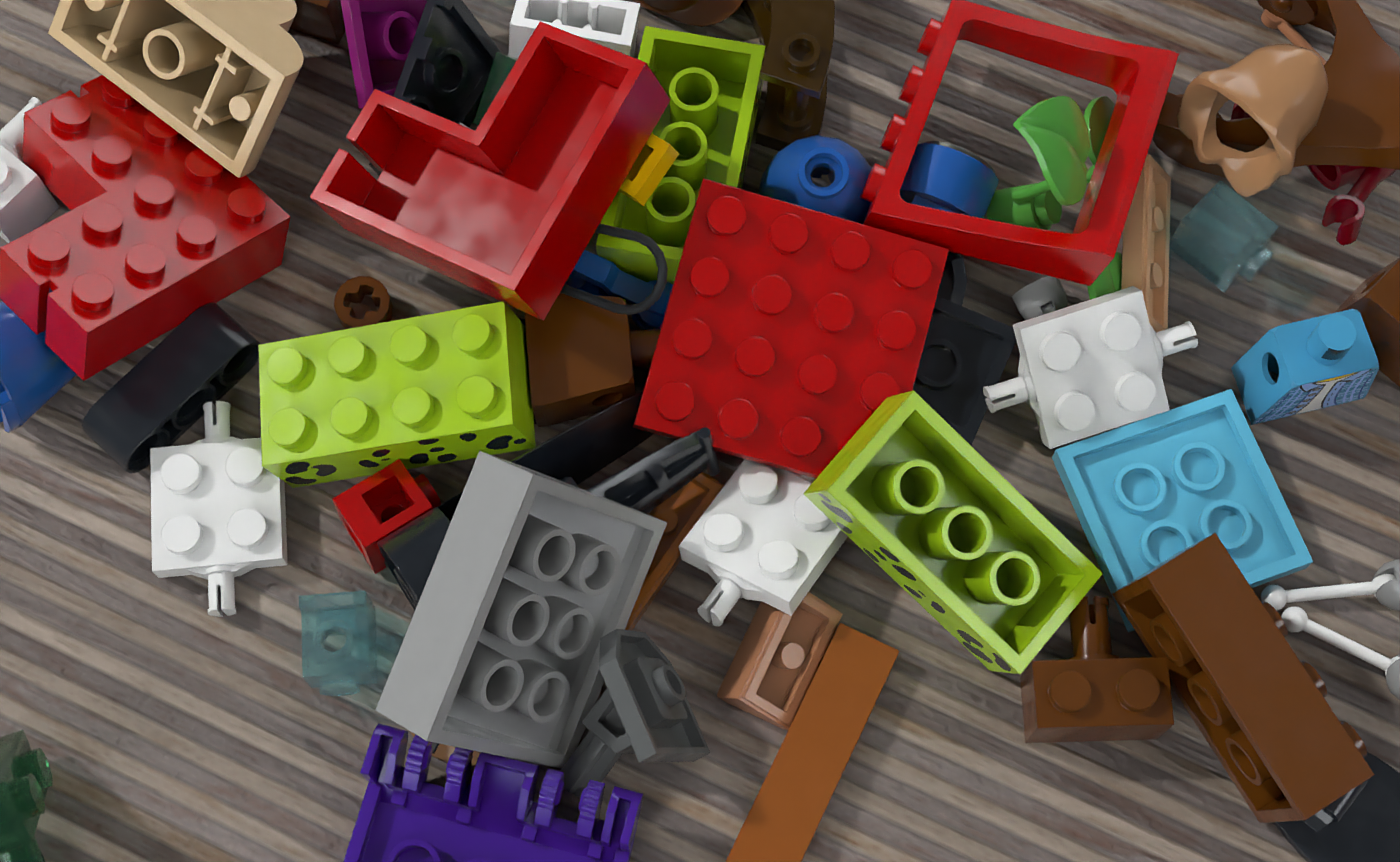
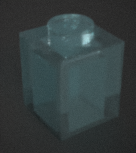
[1169,180,1279,293]

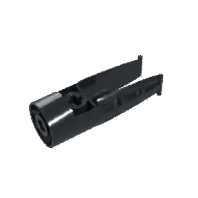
[377,392,720,610]

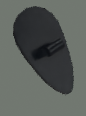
[1272,752,1400,862]

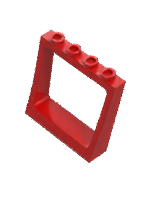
[860,0,1179,286]

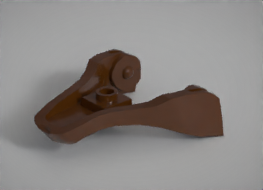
[1152,0,1400,178]

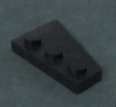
[369,0,508,176]

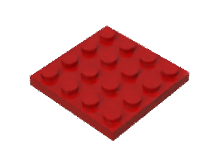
[633,178,949,479]

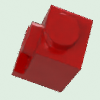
[332,459,441,574]

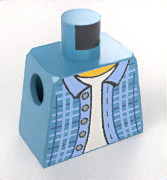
[1231,309,1379,425]

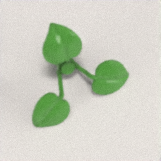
[987,96,1122,300]

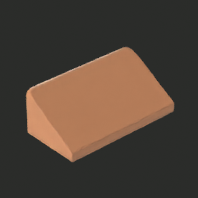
[717,592,843,730]

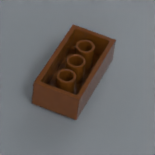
[1112,533,1375,823]

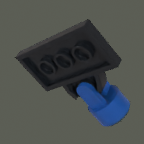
[900,141,1016,445]

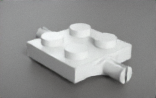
[983,286,1198,449]
[150,401,288,617]
[679,459,848,627]

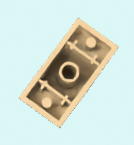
[48,0,304,178]

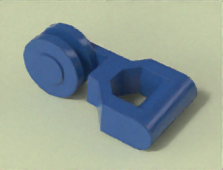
[565,250,673,330]

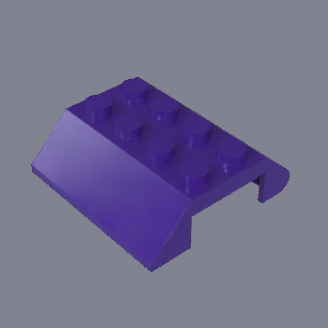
[343,723,644,862]

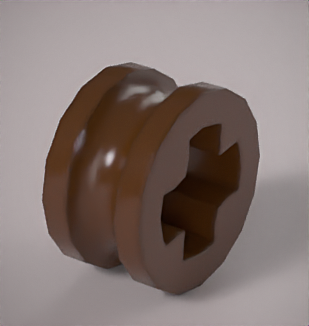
[334,276,393,329]

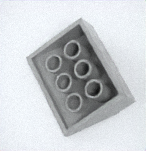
[375,451,667,769]

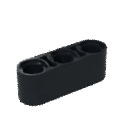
[82,303,261,474]

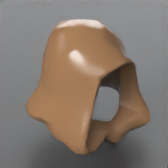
[1177,44,1328,197]

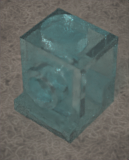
[299,591,378,696]

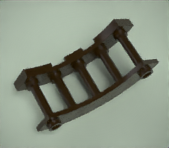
[741,0,835,152]

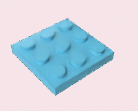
[1052,389,1313,632]

